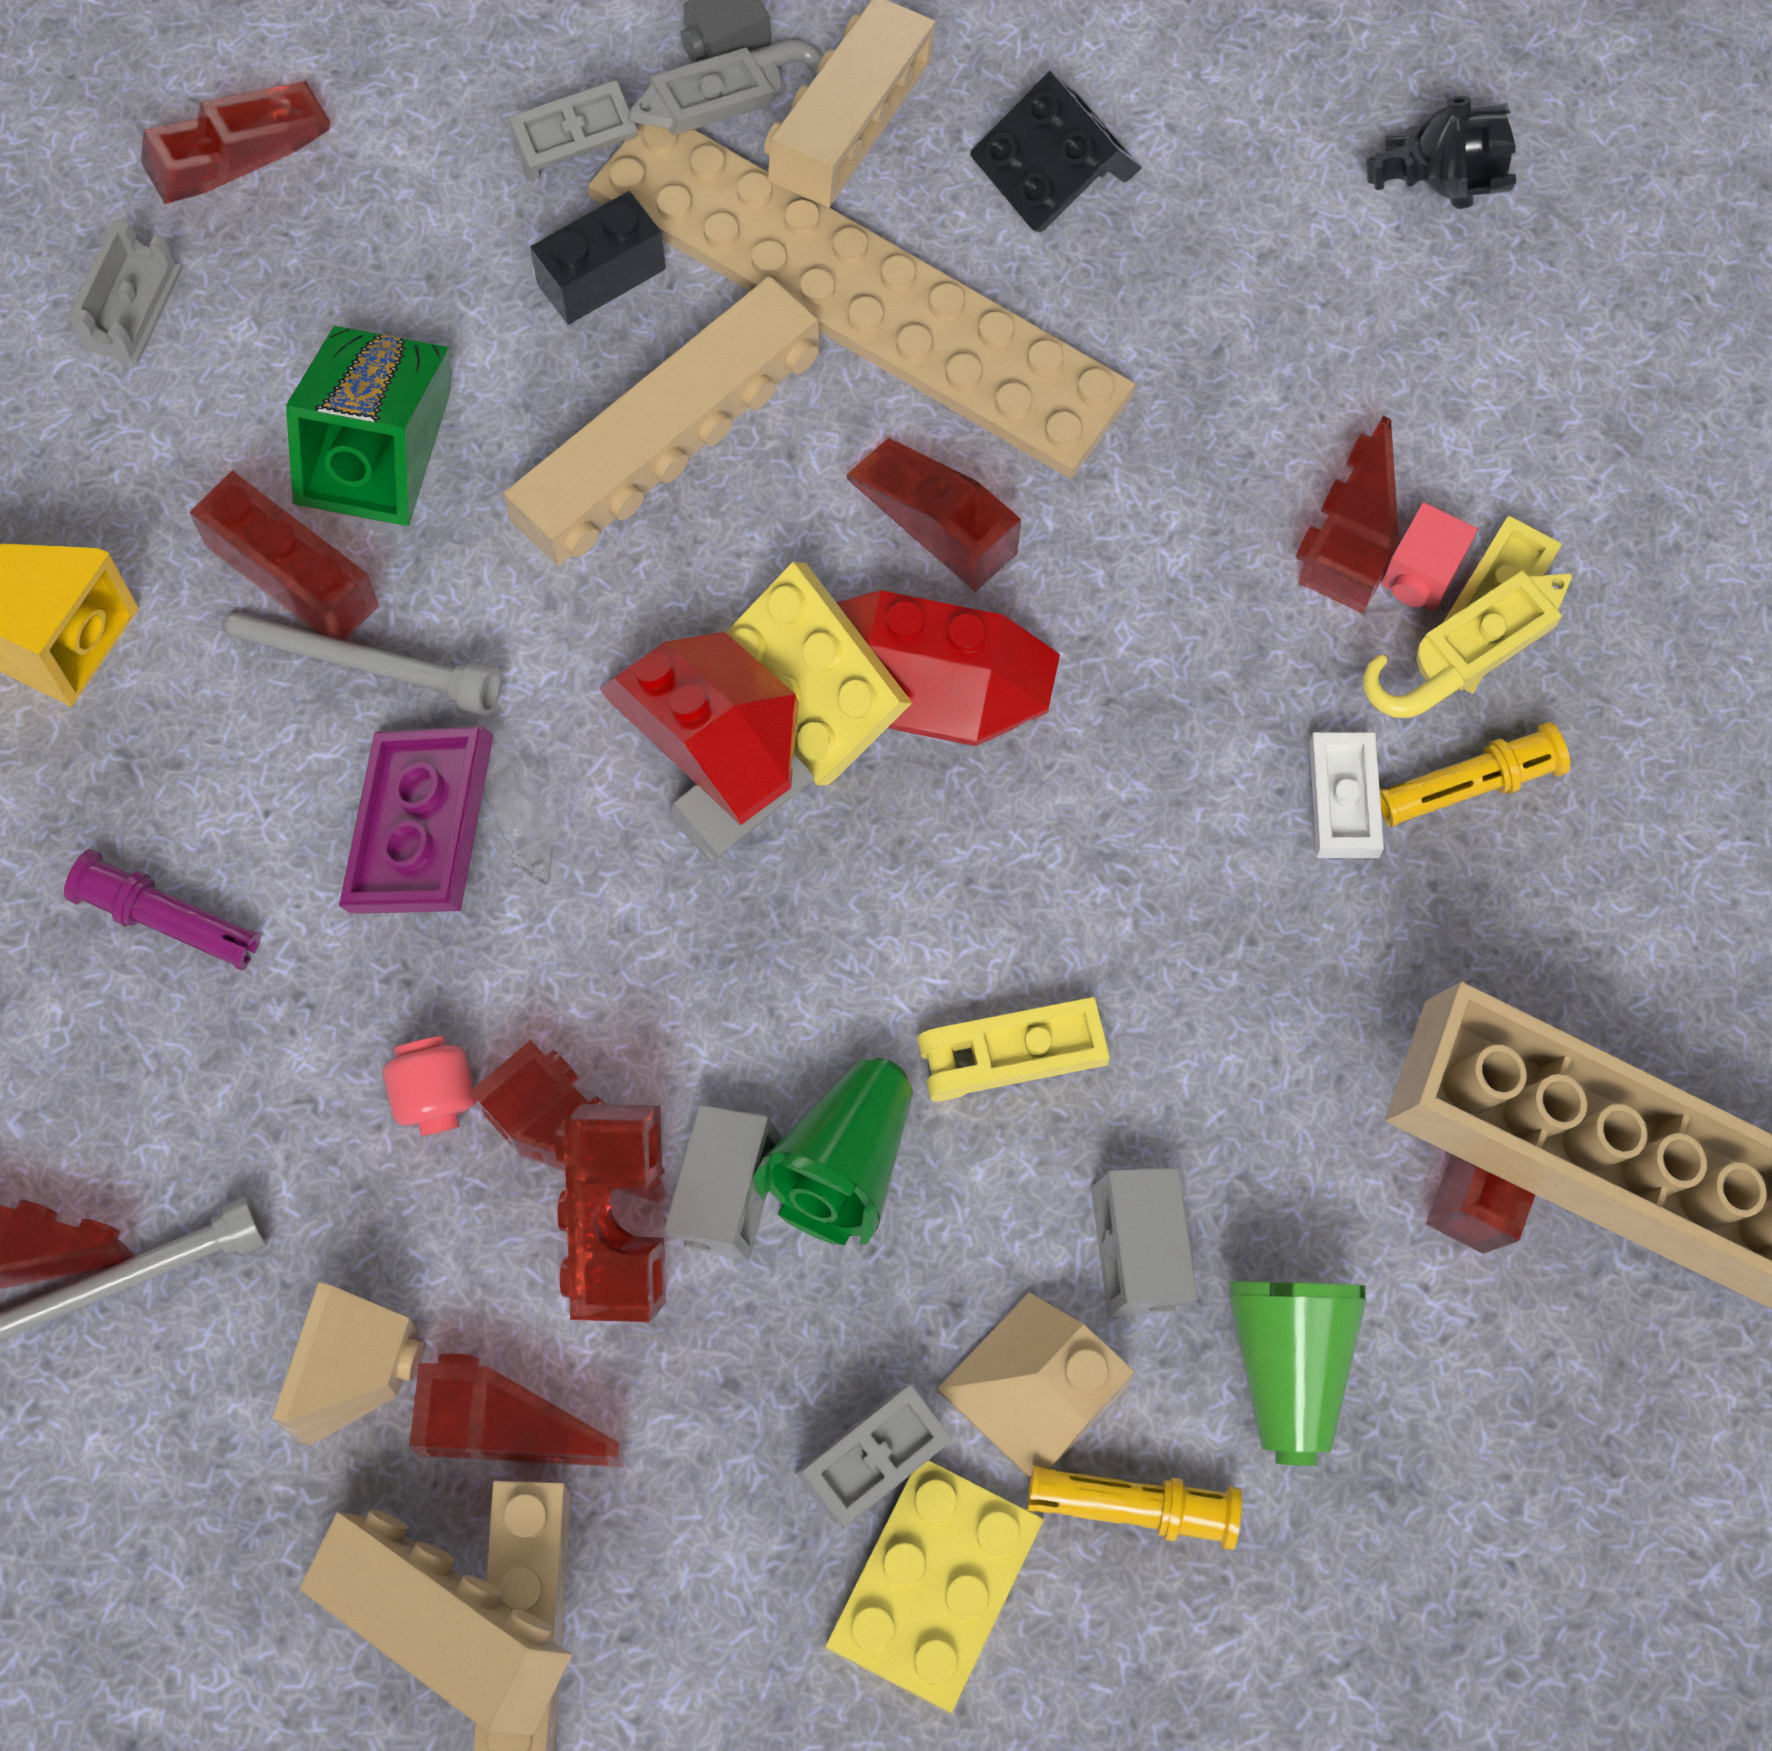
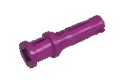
[63,849,261,971]

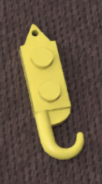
[1363,570,1572,718]

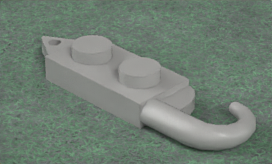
[628,40,824,136]

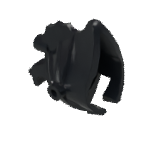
[1366,96,1516,209]

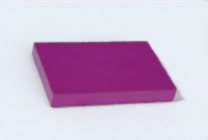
[339,726,494,914]

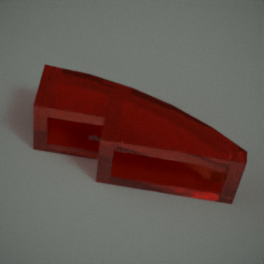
[141,81,331,204]

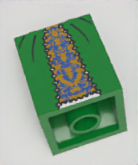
[286,325,450,527]

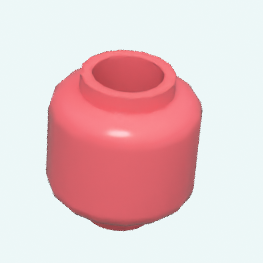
[382,1036,476,1137]

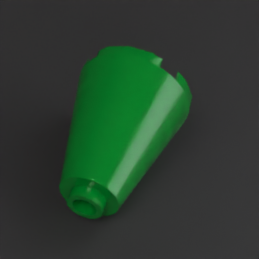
[753,1058,913,1246]

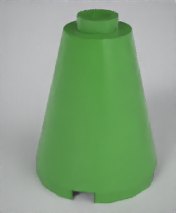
[1229,1281,1367,1466]

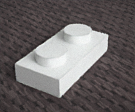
[1309,732,1384,858]

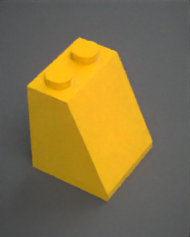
[0,543,139,707]

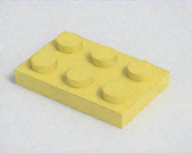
[726,561,912,785]
[825,1460,1044,1714]

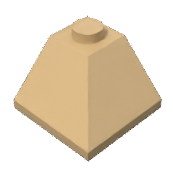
[272,1282,424,1445]
[937,1292,1135,1479]

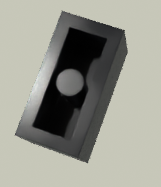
[530,190,666,325]

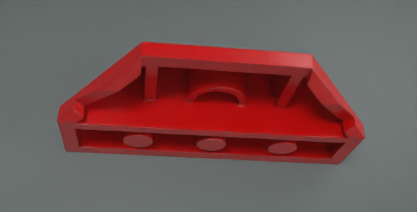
[836,590,1060,746]
[600,632,799,826]

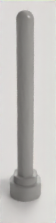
[224,613,502,716]
[0,1196,268,1341]

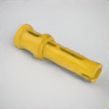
[1380,721,1570,828]
[1027,1466,1242,1550]

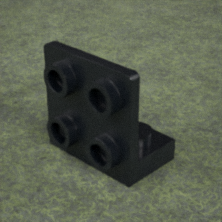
[970,71,1142,232]

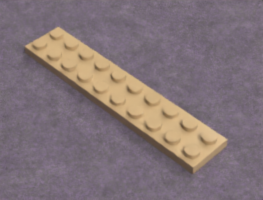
[588,123,1136,479]

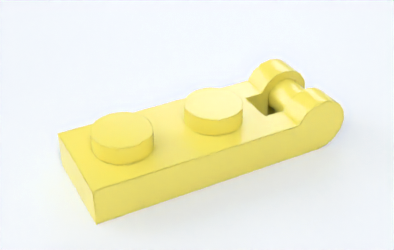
[917,997,1110,1102]

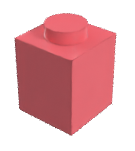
[1382,502,1479,611]

